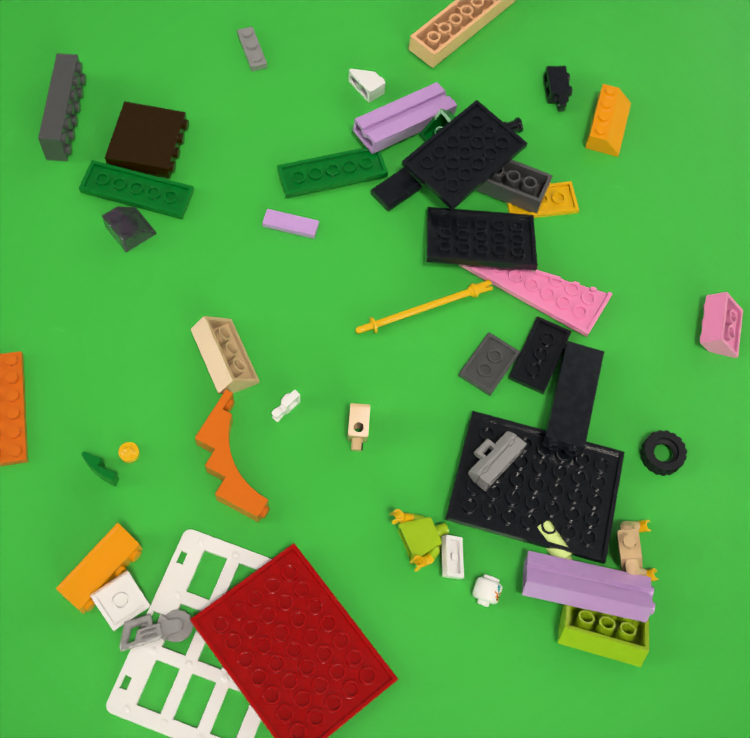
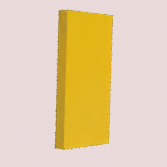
[506,181,580,218]

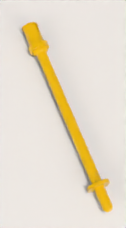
[355,279,493,334]

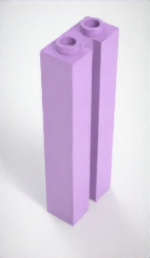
[353,82,457,154]
[522,551,655,623]

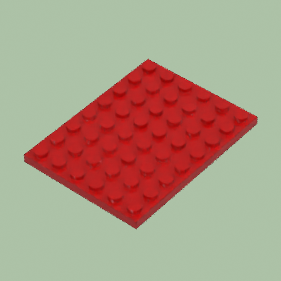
[190,543,398,738]

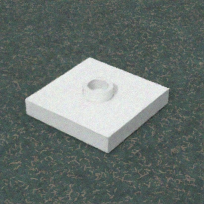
[90,570,150,631]

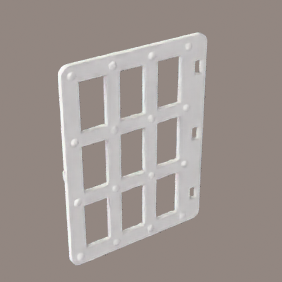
[106,529,272,738]

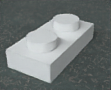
[441,534,464,580]

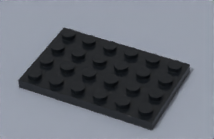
[402,100,527,210]
[426,207,538,270]

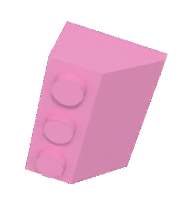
[699,292,743,358]

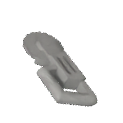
[119,610,193,652]

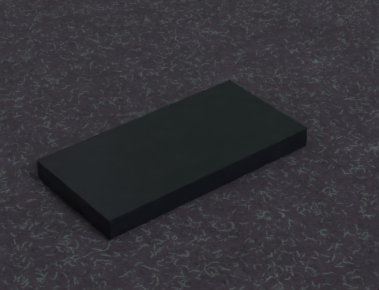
[509,316,572,394]

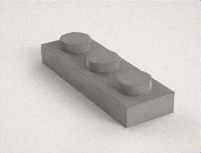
[237,26,267,72]

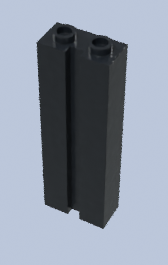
[542,341,604,457]

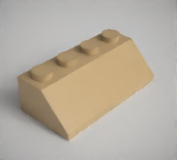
[191,316,260,394]

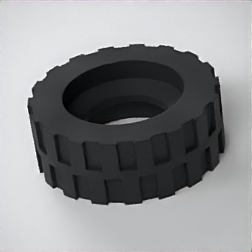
[640,430,687,476]

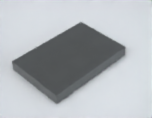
[458,332,520,396]

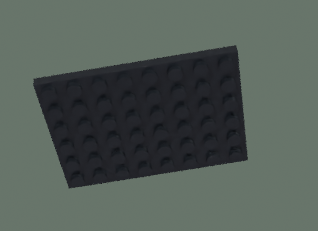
[445,411,625,564]

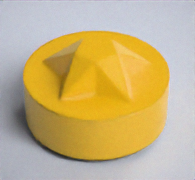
[118,442,140,463]

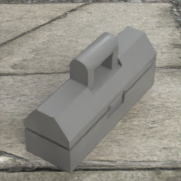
[468,431,527,492]

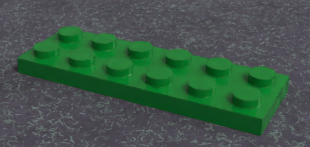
[277,147,388,198]
[79,160,194,219]

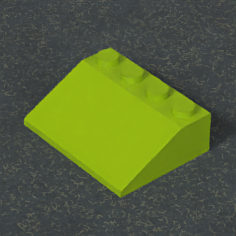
[558,604,649,667]

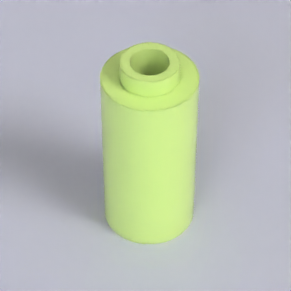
[537,521,573,560]

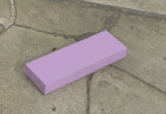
[262,209,319,239]

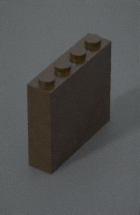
[105,101,189,179]

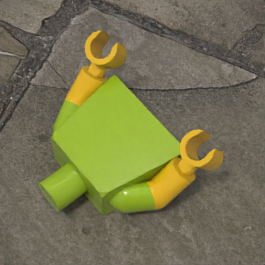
[390,509,449,572]

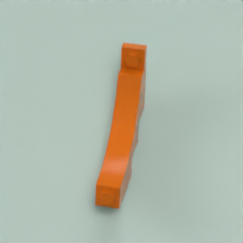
[195,390,270,523]

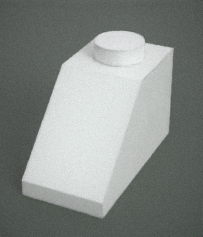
[348,69,386,103]

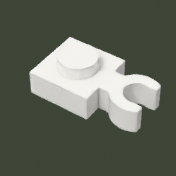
[271,390,300,423]

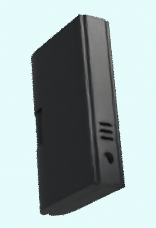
[371,167,422,212]

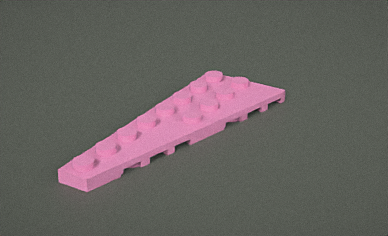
[459,265,613,337]

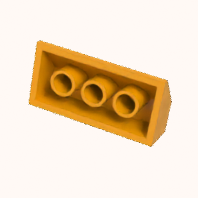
[585,84,631,157]
[56,523,143,614]

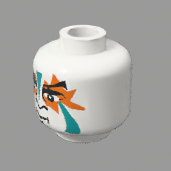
[472,574,503,607]

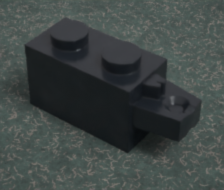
[543,66,572,111]

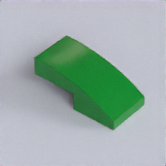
[81,451,119,487]

